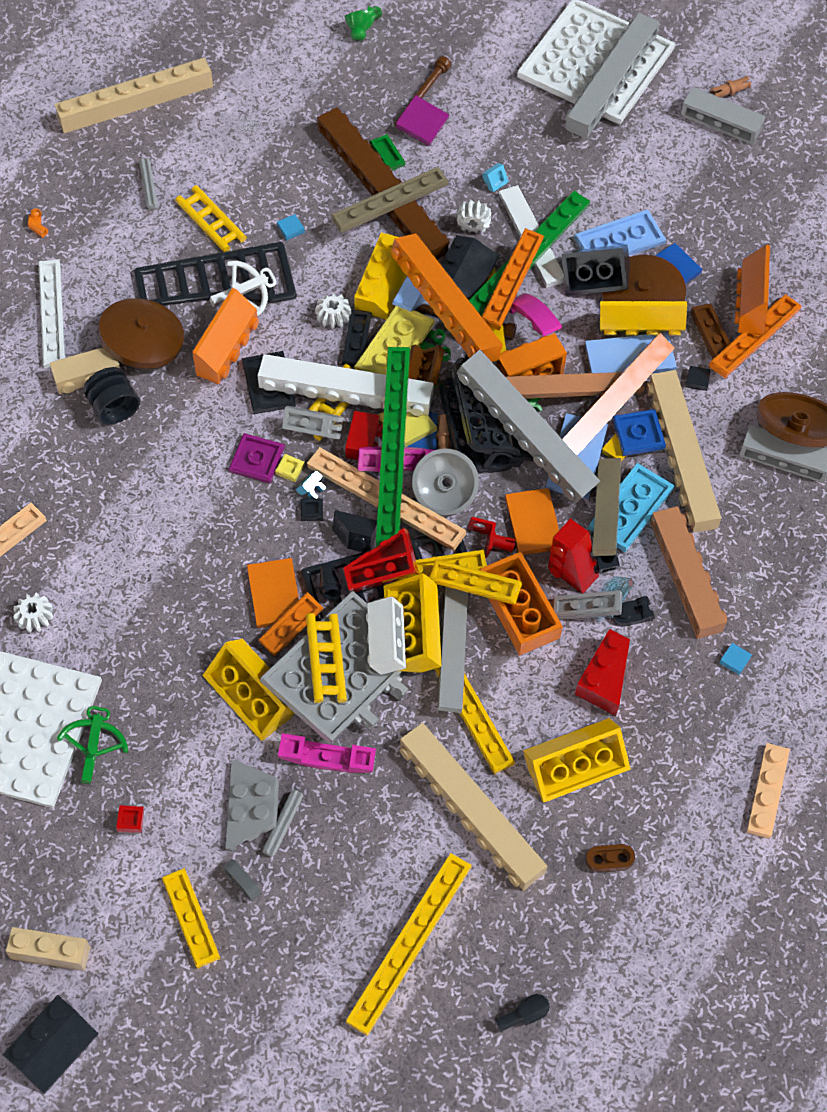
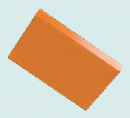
[505,488,559,555]
[247,558,299,629]

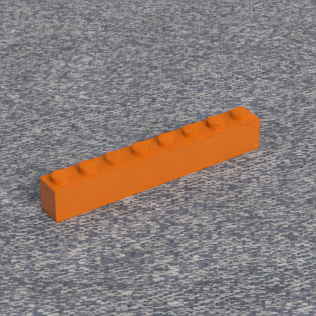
[391,234,503,362]

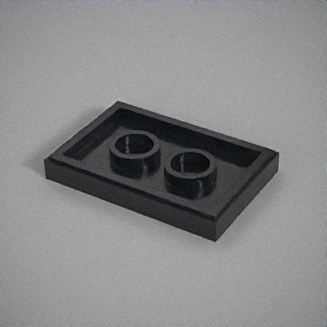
[241,351,296,415]

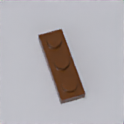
[690,303,730,359]

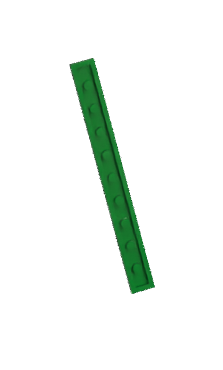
[469,190,591,317]
[375,347,410,548]

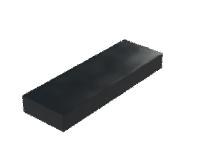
[342,310,372,367]

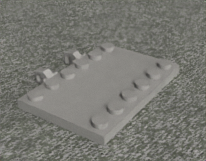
[260,591,408,744]

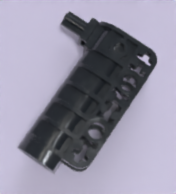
[439,354,534,473]

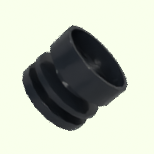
[83,367,140,425]

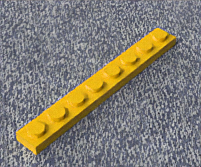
[346,853,472,1036]

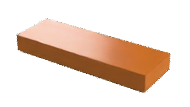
[258,592,324,657]

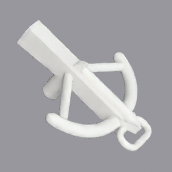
[209,261,276,316]

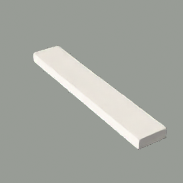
[499,185,565,288]
[38,259,65,369]

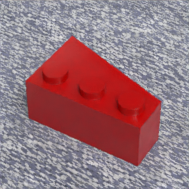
[343,528,419,592]

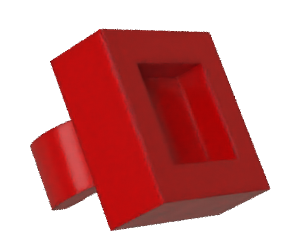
[116,805,145,833]

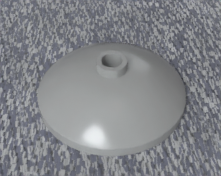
[412,449,479,516]

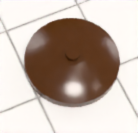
[602,254,686,301]
[98,298,184,369]
[756,392,827,447]

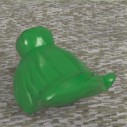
[344,6,383,41]

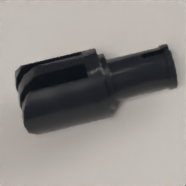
[494,994,550,1032]

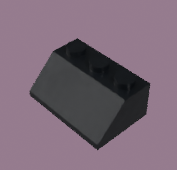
[441,235,499,300]
[561,244,630,296]
[2,995,99,1095]

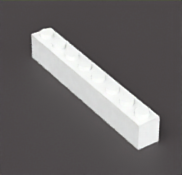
[258,354,434,416]

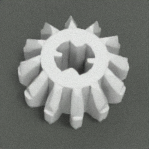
[457,200,491,233]
[315,292,351,329]
[13,593,53,633]

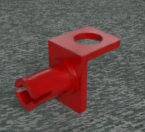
[466,517,515,558]

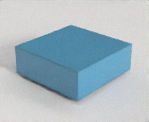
[277,214,305,241]
[720,643,752,675]

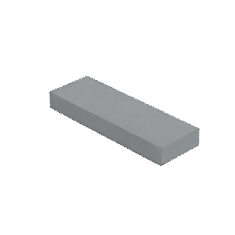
[553,590,622,620]

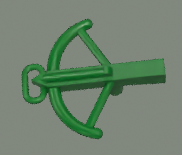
[57,706,128,785]

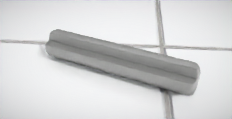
[139,158,158,210]
[262,790,303,857]

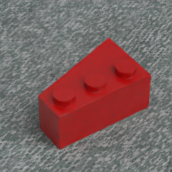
[548,518,599,594]
[575,629,630,716]

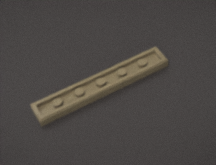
[331,167,448,233]
[592,458,622,556]

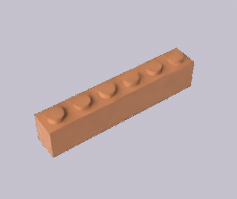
[650,506,727,639]

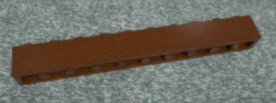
[317,107,450,259]

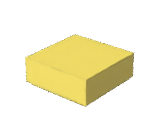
[275,454,305,482]

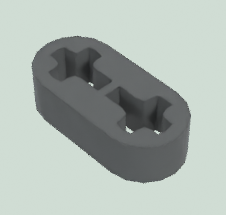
[222,859,262,902]

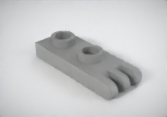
[282,406,344,439]

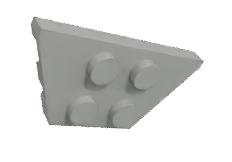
[226,760,279,851]

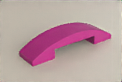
[509,293,562,337]
[357,446,435,472]
[278,733,376,773]

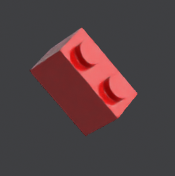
[345,411,383,460]

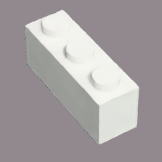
[366,596,406,675]

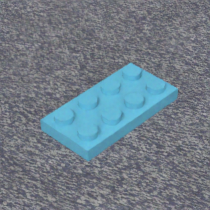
[588,463,674,553]

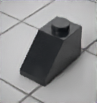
[332,510,377,553]

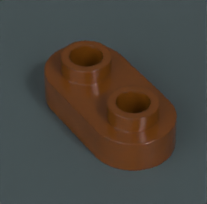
[586,844,635,872]

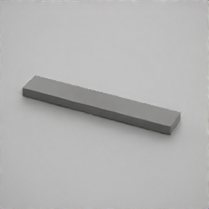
[438,587,468,713]

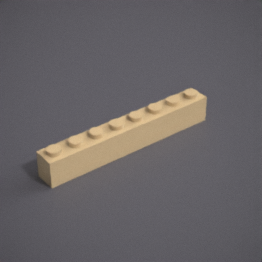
[54,57,213,133]
[646,370,721,533]
[400,723,547,891]

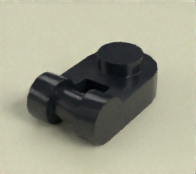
[612,596,655,627]

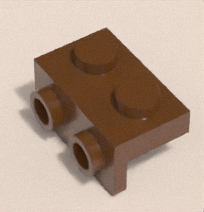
[409,344,445,387]

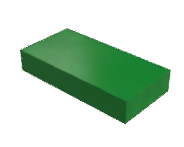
[369,134,405,171]

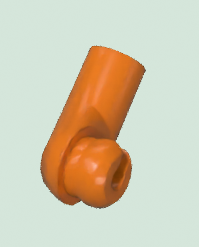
[28,208,48,238]

